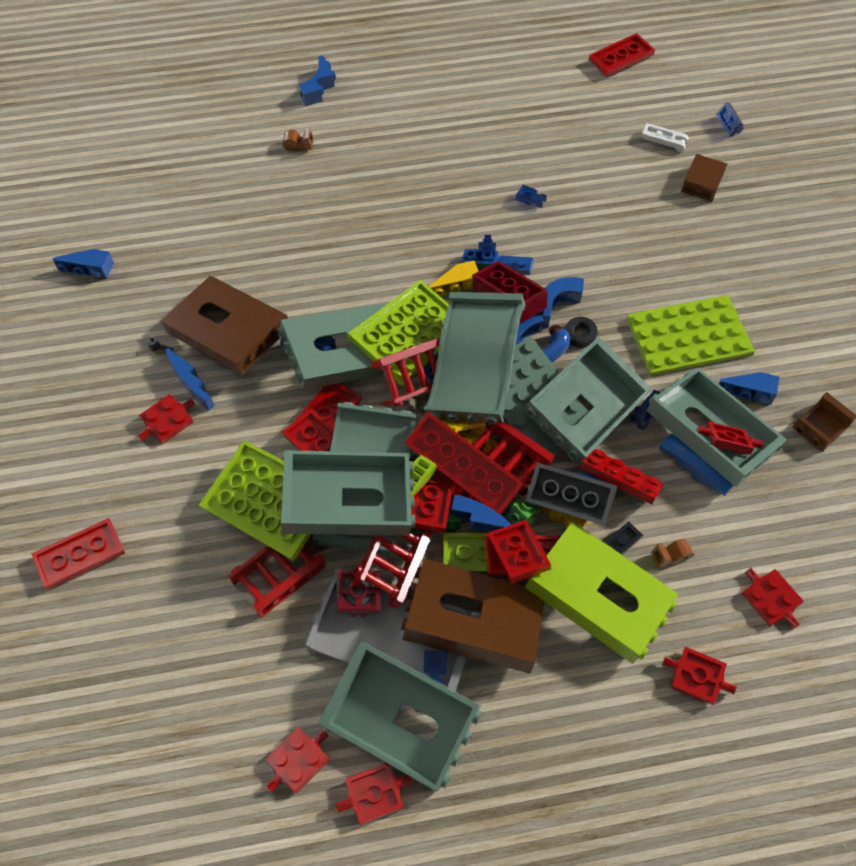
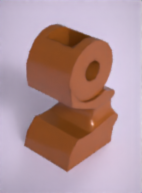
[282,128,314,152]
[651,539,695,569]

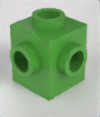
[506,496,542,527]

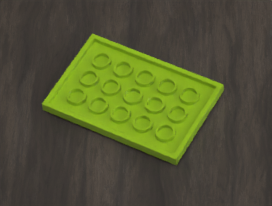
[347,280,449,385]
[626,295,755,376]
[199,440,311,561]

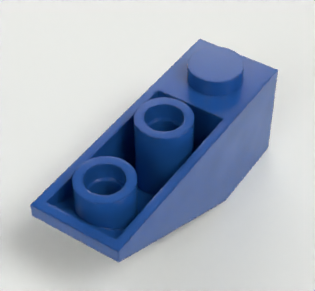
[53,249,114,279]
[718,372,780,404]

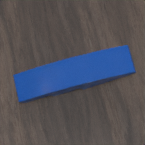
[165,348,214,411]
[659,433,734,496]

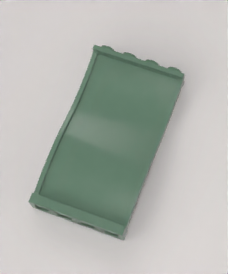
[424,292,526,424]
[312,402,416,557]

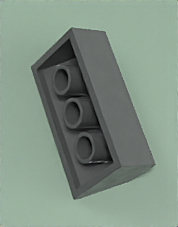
[525,463,617,526]

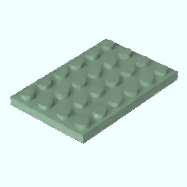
[503,336,589,456]

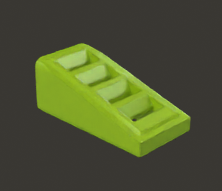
[410,455,436,496]

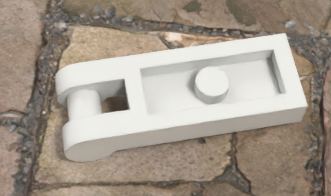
[641,123,689,152]

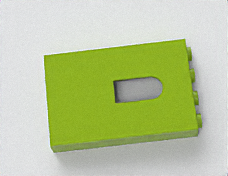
[525,521,678,664]

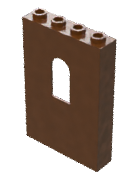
[161,275,288,376]
[400,559,545,674]

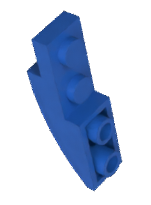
[461,249,534,275]

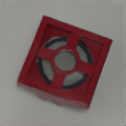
[337,570,380,618]

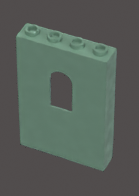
[278,303,385,390]
[523,337,652,464]
[647,368,787,487]
[281,450,415,535]
[319,642,482,791]

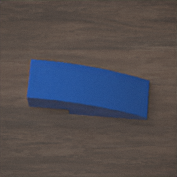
[451,495,511,532]

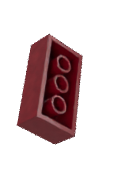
[472,261,548,323]

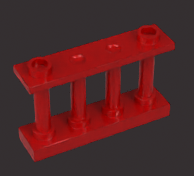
[370,338,440,407]
[472,421,554,497]
[352,530,432,609]
[228,546,327,618]

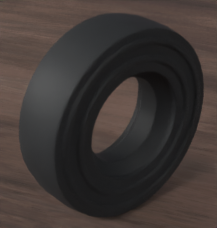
[565,316,598,347]

